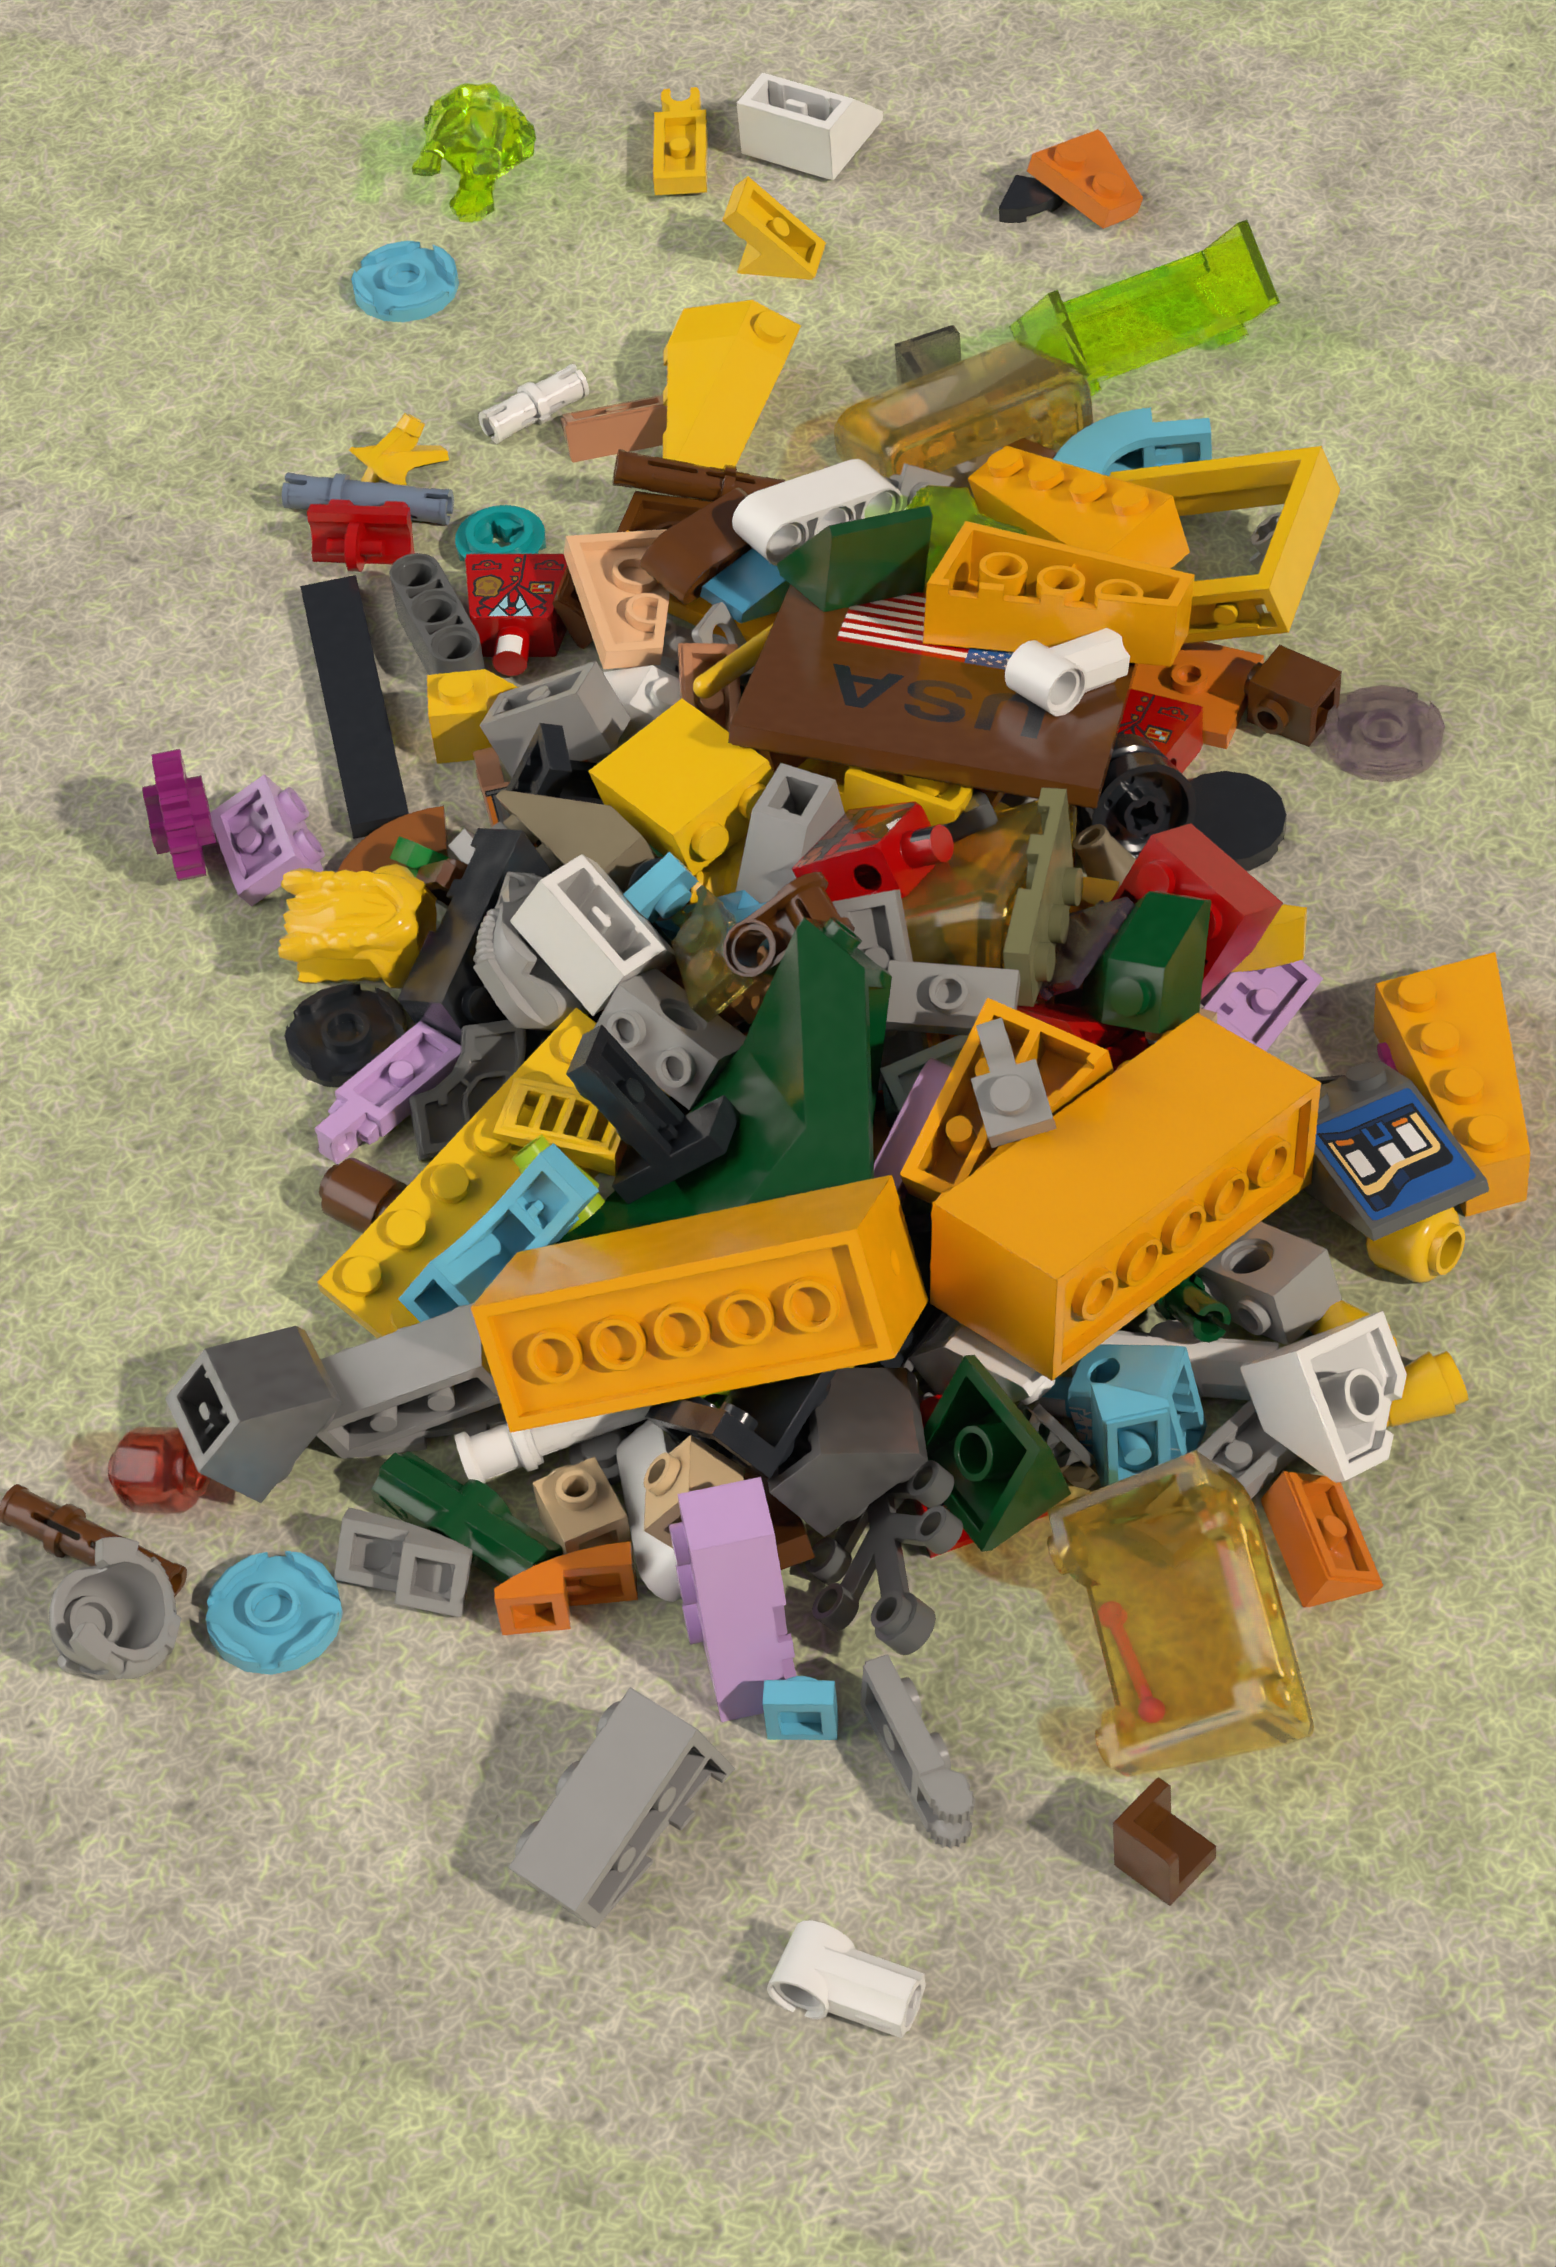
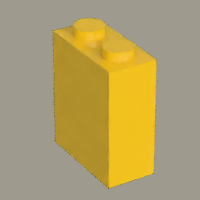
[588,698,774,876]

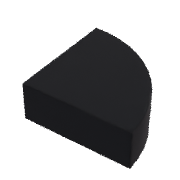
[999,175,1065,223]

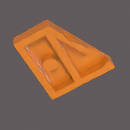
[1027,129,1143,229]

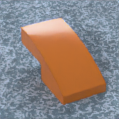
[494,1541,638,1635]

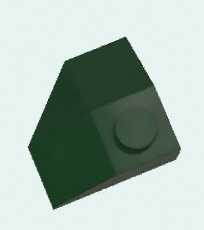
[1081,891,1211,1034]

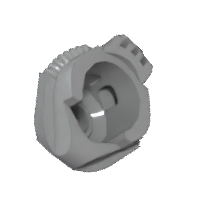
[473,872,589,1031]

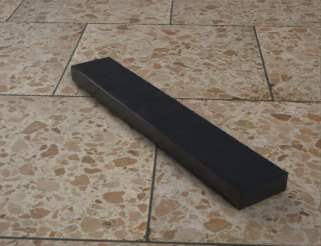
[300,575,409,839]

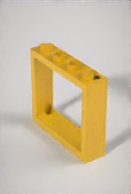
[1110,446,1340,644]

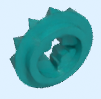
[455,505,546,562]

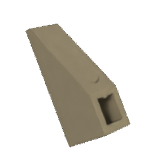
[496,790,658,893]

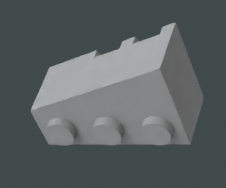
[316,1302,507,1459]
[508,1687,735,1929]

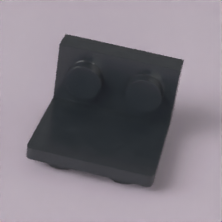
[645,1369,838,1479]

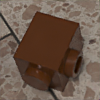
[1244,644,1342,747]

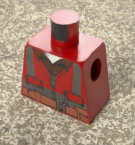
[792,801,954,902]

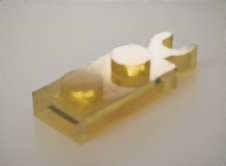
[671,885,755,1023]

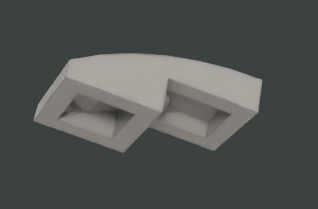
[334,1507,473,1617]

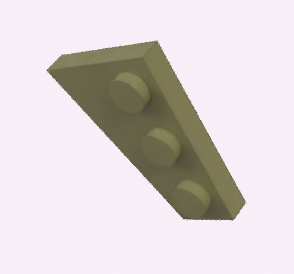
[1003,787,1083,1007]

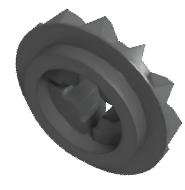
[1017,1401,1099,1489]

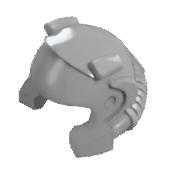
[49,1537,181,1680]

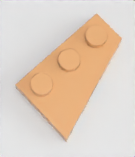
[564,529,670,669]

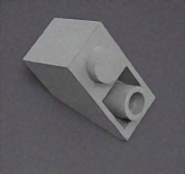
[736,763,845,904]

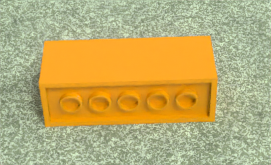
[930,1013,1321,1381]
[470,1175,928,1433]

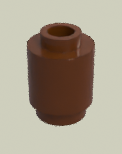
[319,1158,407,1234]

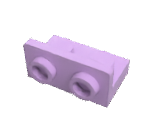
[210,774,325,907]
[1200,960,1323,1051]

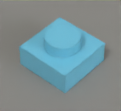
[623,852,698,923]
[763,1676,839,1740]

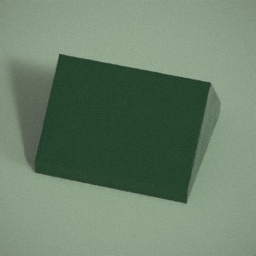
[777,505,933,612]
[923,1355,1071,1552]

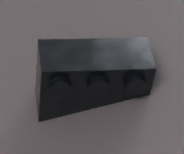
[398,828,552,1045]

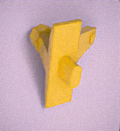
[349,413,449,485]

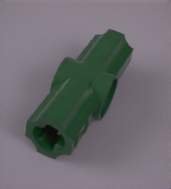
[371,1451,563,1583]

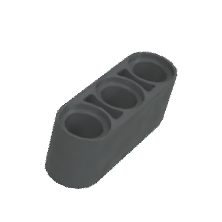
[389,553,485,675]

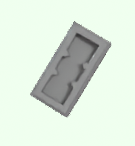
[886,960,1020,1036]

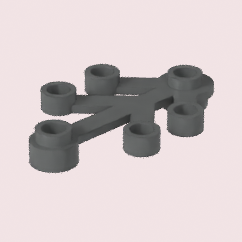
[805,1460,963,1655]

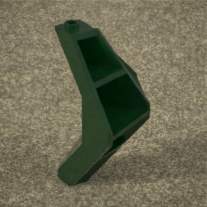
[556,917,892,1244]

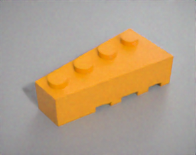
[968,446,1190,569]
[923,521,1195,667]
[1373,952,1531,1217]

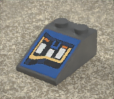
[1303,1061,1489,1241]

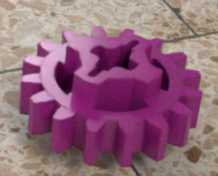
[142,749,216,881]

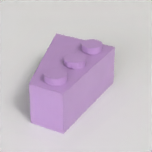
[669,1477,797,1722]

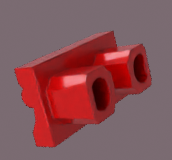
[307,499,415,572]

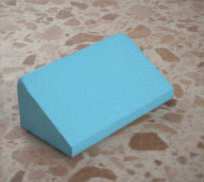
[1090,1383,1171,1500]

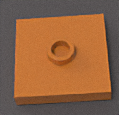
[1131,641,1264,749]

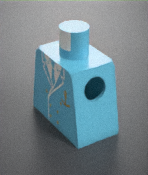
[1040,1344,1207,1472]

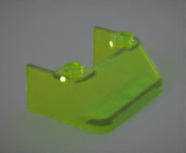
[1009,220,1280,404]

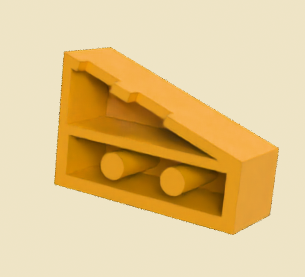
[900,997,1114,1204]

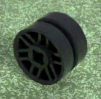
[1068,734,1196,859]

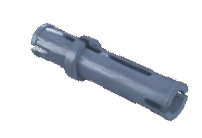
[282,472,454,525]

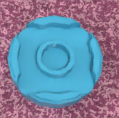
[351,241,459,322]
[206,1551,343,1675]

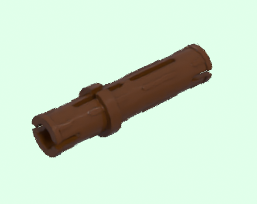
[612,449,785,502]
[0,1484,187,1597]

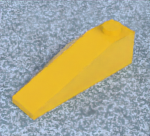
[663,300,801,500]

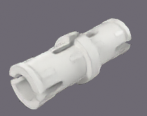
[478,364,589,444]

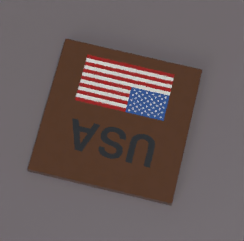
[728,580,1138,809]

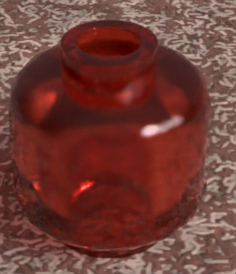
[108,1427,211,1514]

